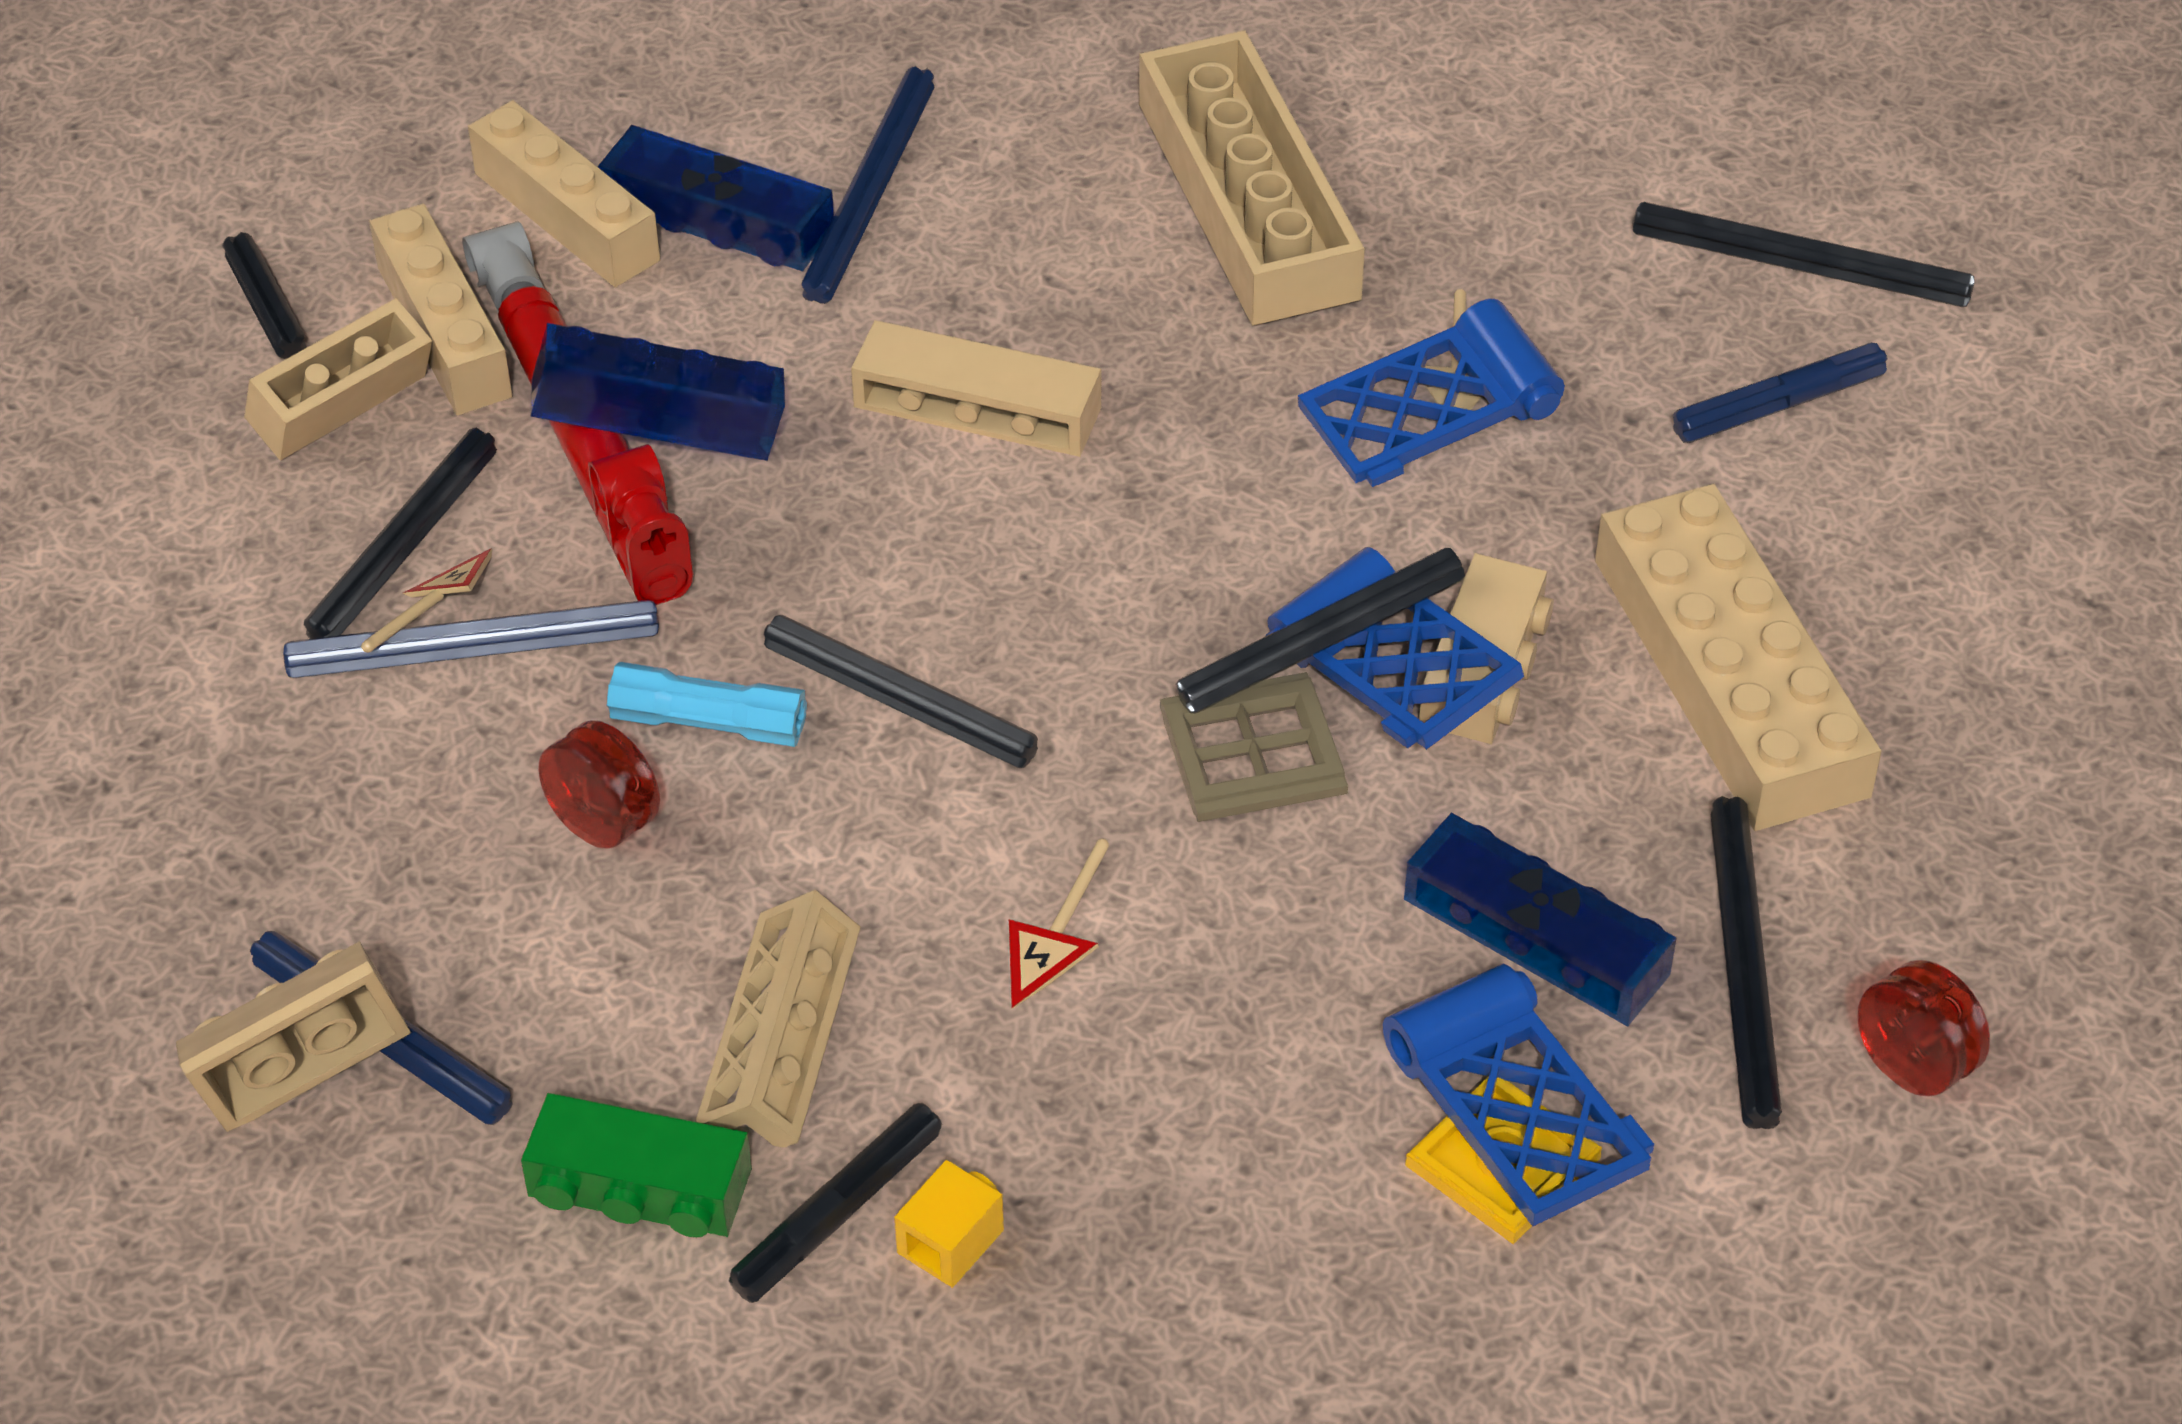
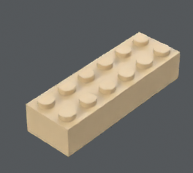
[1139,30,1365,326]
[1595,484,1882,832]

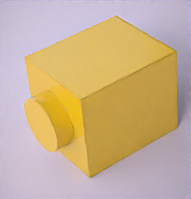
[894,1159,1004,1288]

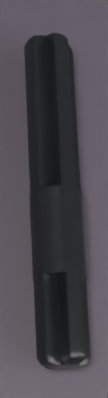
[728,1103,942,1303]

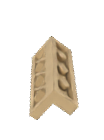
[695,890,860,1147]

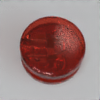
[538,720,660,849]
[1857,960,1990,1096]

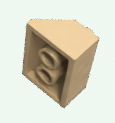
[176,941,411,1132]

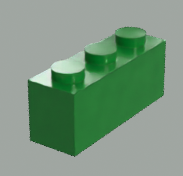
[521,1093,752,1238]

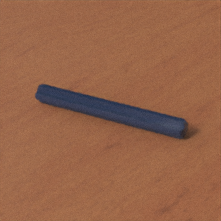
[250,931,512,1125]

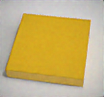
[1405,1077,1602,1244]

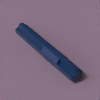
[1673,342,1888,443]

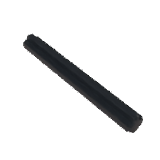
[304,428,497,639]
[1176,548,1465,714]
[763,615,1038,768]

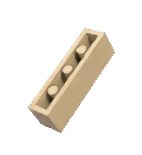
[468,100,660,288]
[369,203,512,416]
[851,320,1101,457]

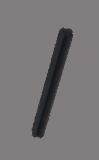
[1633,202,1975,307]
[1710,796,1782,1129]

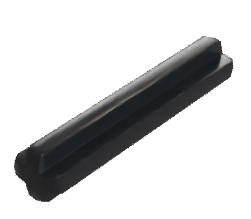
[222,232,307,359]

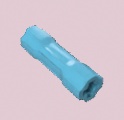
[607,662,807,747]

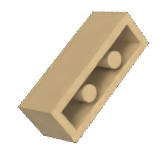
[244,298,432,461]
[1419,553,1554,744]

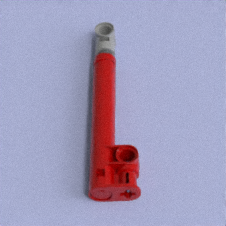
[462,221,693,605]

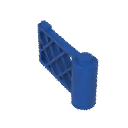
[1298,299,1565,487]
[1266,547,1524,750]
[1382,963,1654,1226]

